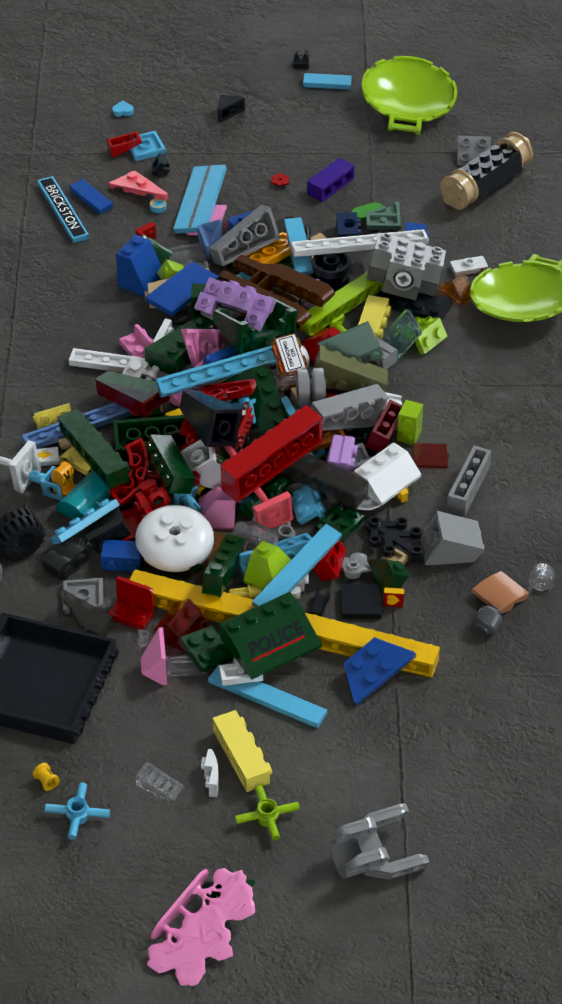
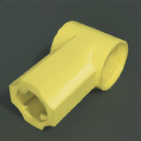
[59,446,92,475]

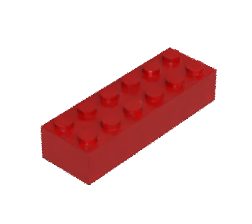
[220,405,322,503]

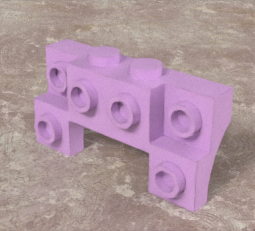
[194,277,276,332]

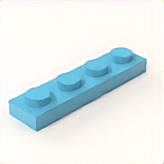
[49,498,119,545]

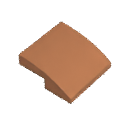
[471,571,529,614]

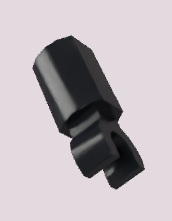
[309,588,330,617]

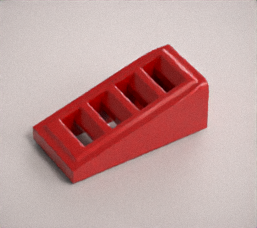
[106,131,142,158]

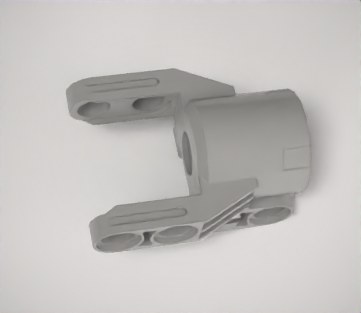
[330,803,430,880]

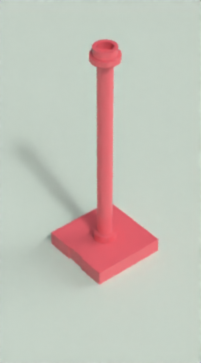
[223,446,293,535]

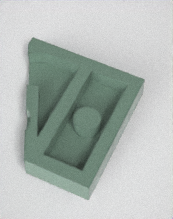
[366,201,401,230]

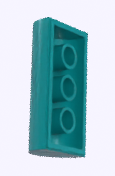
[56,470,113,519]

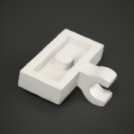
[219,658,263,686]

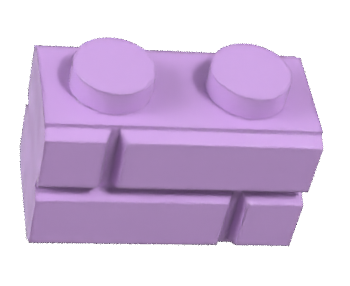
[327,435,358,477]

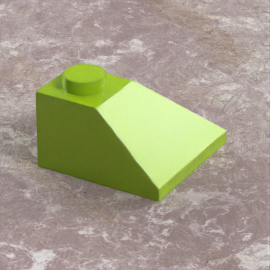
[243,541,291,590]

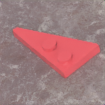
[109,171,168,200]

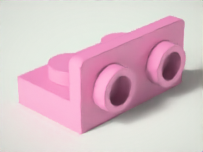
[119,324,154,358]

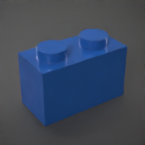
[101,539,143,572]

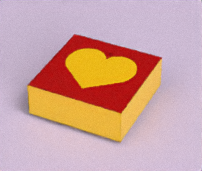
[383,588,404,607]

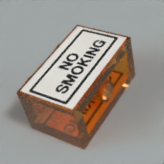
[270,333,307,378]

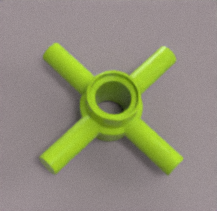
[235,785,300,841]

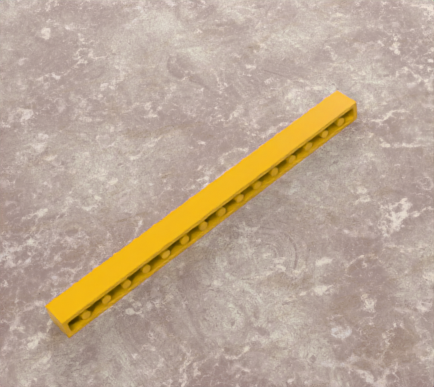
[130,570,440,678]

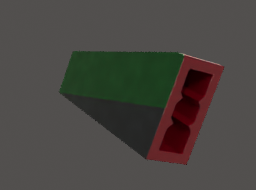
[95,371,170,418]

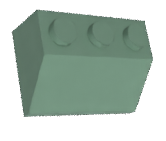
[318,321,384,363]

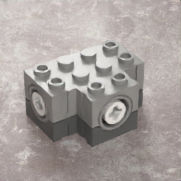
[366,233,446,300]

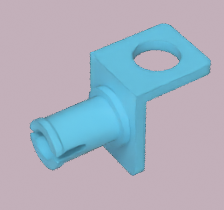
[28,466,62,500]
[164,485,202,513]

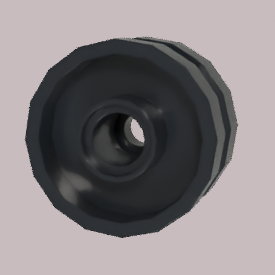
[312,252,350,291]

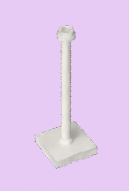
[0,440,41,494]

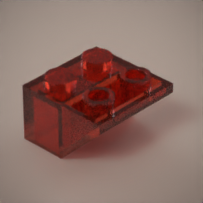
[154,599,214,653]

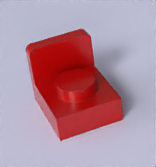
[135,222,156,239]

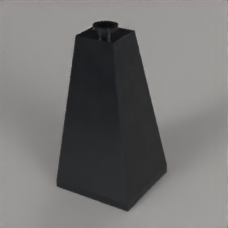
[180,390,242,447]

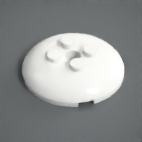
[135,505,214,572]

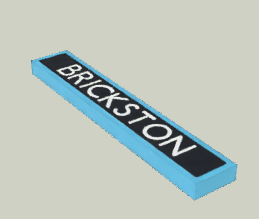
[37,176,89,243]

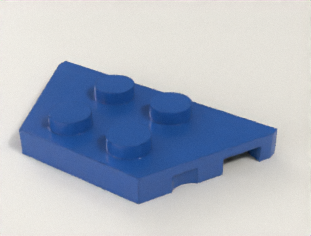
[344,637,416,706]

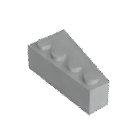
[209,205,281,266]
[310,384,389,431]

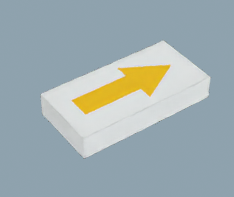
[37,447,60,466]

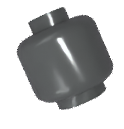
[473,606,503,636]

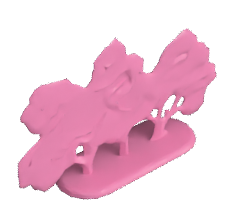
[147,868,255,986]

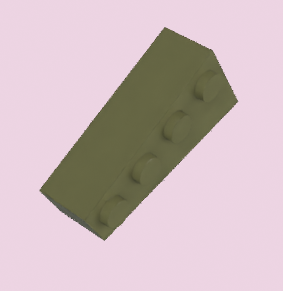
[314,345,388,392]

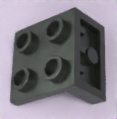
[85,507,131,553]

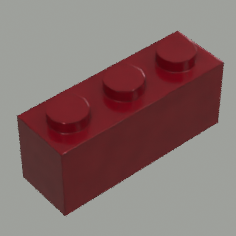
[365,399,403,453]

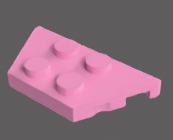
[181,329,226,366]

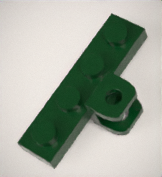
[236,467,300,516]

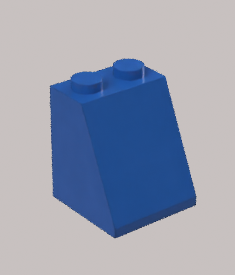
[116,234,161,297]

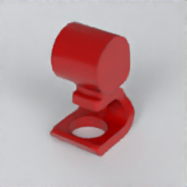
[140,479,171,510]

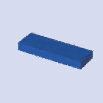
[70,179,113,214]

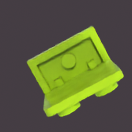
[394,316,447,354]

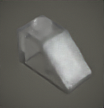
[232,521,280,552]

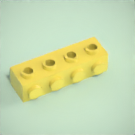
[213,710,272,792]

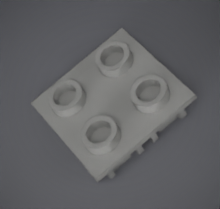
[457,136,491,166]

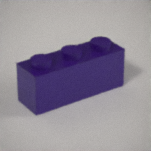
[307,158,355,202]

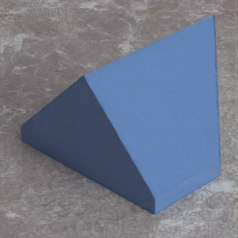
[198,219,222,260]

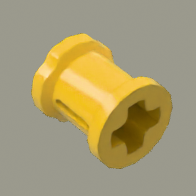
[32,763,60,791]

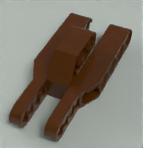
[218,255,335,329]

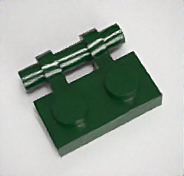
[314,504,364,542]

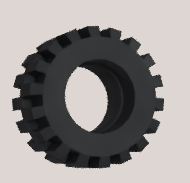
[0,508,46,561]

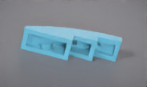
[284,217,313,275]

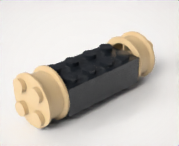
[440,132,533,210]

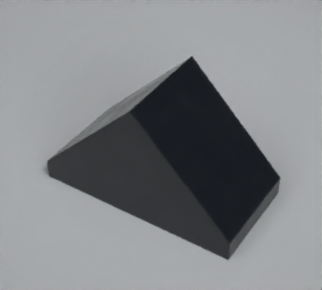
[218,95,245,123]

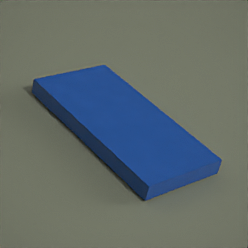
[145,261,219,316]

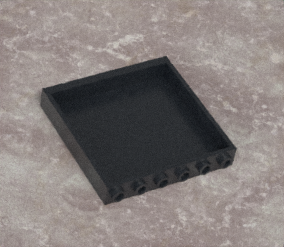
[0,612,119,744]

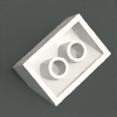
[354,442,421,506]

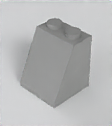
[420,511,484,565]

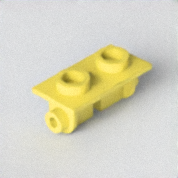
[33,403,71,429]

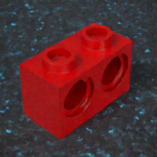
[312,540,347,581]

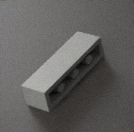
[447,446,492,517]

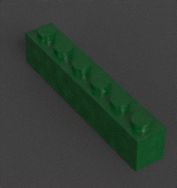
[57,409,131,490]

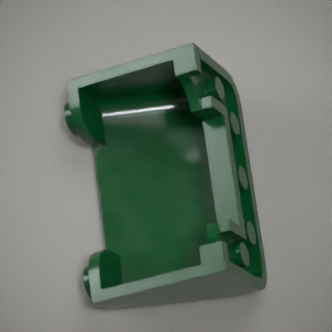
[213,296,297,355]

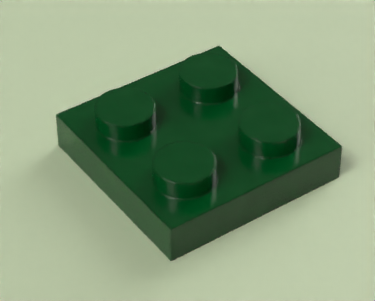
[178,625,233,673]

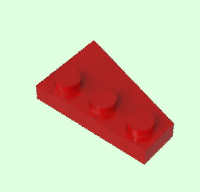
[200,379,257,402]

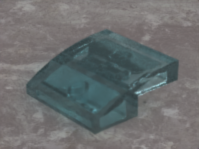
[384,309,422,359]

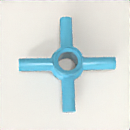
[45,782,110,840]

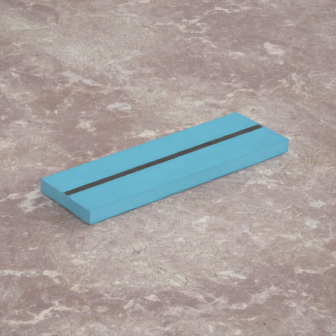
[173,165,227,234]

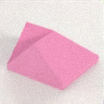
[198,486,237,530]
[140,628,167,686]

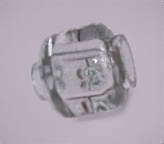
[528,563,555,592]

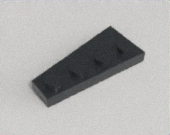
[377,290,454,322]

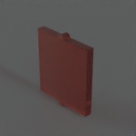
[412,443,449,468]

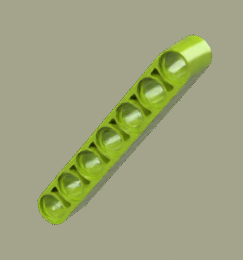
[299,271,383,336]

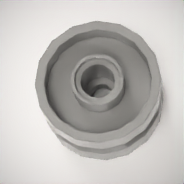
[296,368,326,409]

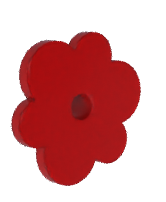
[271,173,289,186]

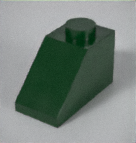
[368,559,409,590]

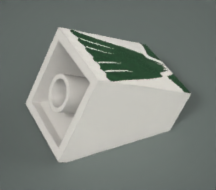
[181,439,231,489]

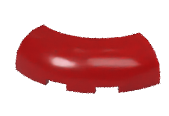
[109,438,149,509]

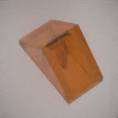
[439,274,472,305]

